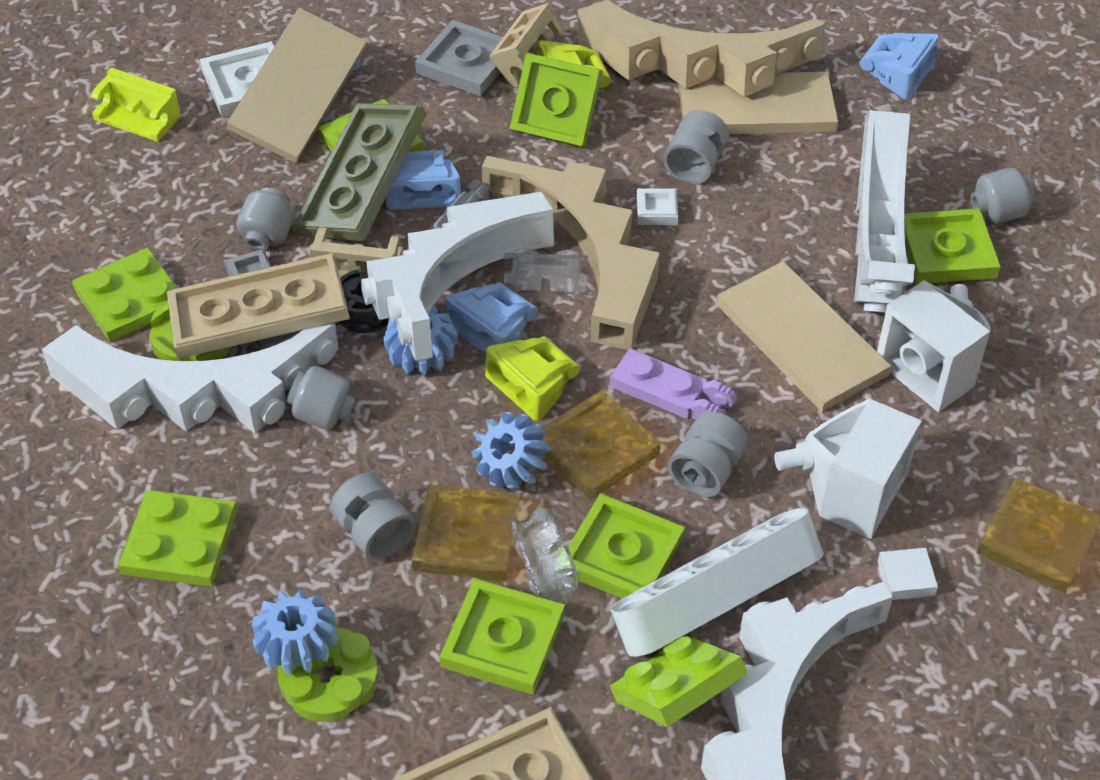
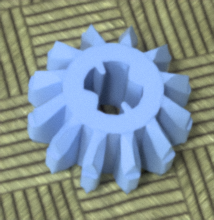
[384,305,458,377]
[471,412,552,491]
[252,588,338,676]

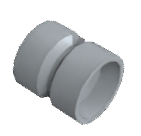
[663,110,730,184]
[667,411,749,498]
[330,472,416,561]

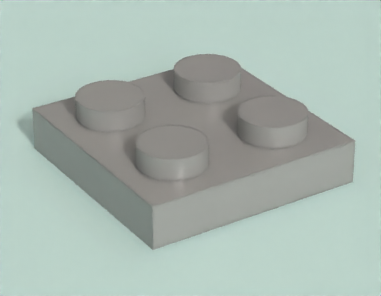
[415,20,503,96]

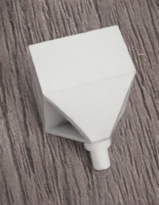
[877,280,991,412]
[774,399,922,539]

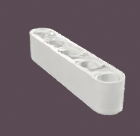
[610,508,824,657]

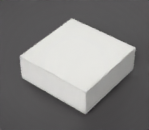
[636,189,678,225]
[878,548,938,600]

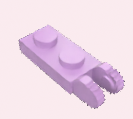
[609,348,737,420]

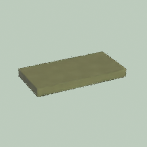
[293,103,427,241]

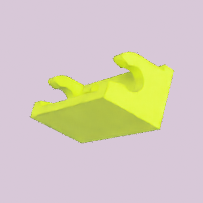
[91,68,181,142]

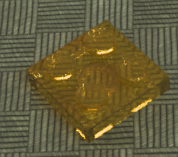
[542,389,661,500]
[976,478,1100,594]
[412,484,520,582]

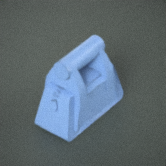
[860,33,939,99]
[385,150,461,210]
[445,282,538,354]

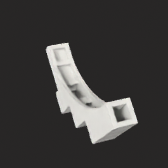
[854,110,915,313]
[361,192,554,361]
[42,323,339,433]
[701,582,893,780]

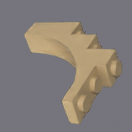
[578,0,825,97]
[482,156,660,350]

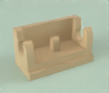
[489,3,563,87]
[310,227,403,278]

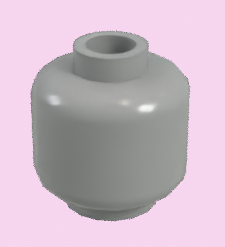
[971,167,1036,225]
[236,187,296,251]
[286,366,356,430]

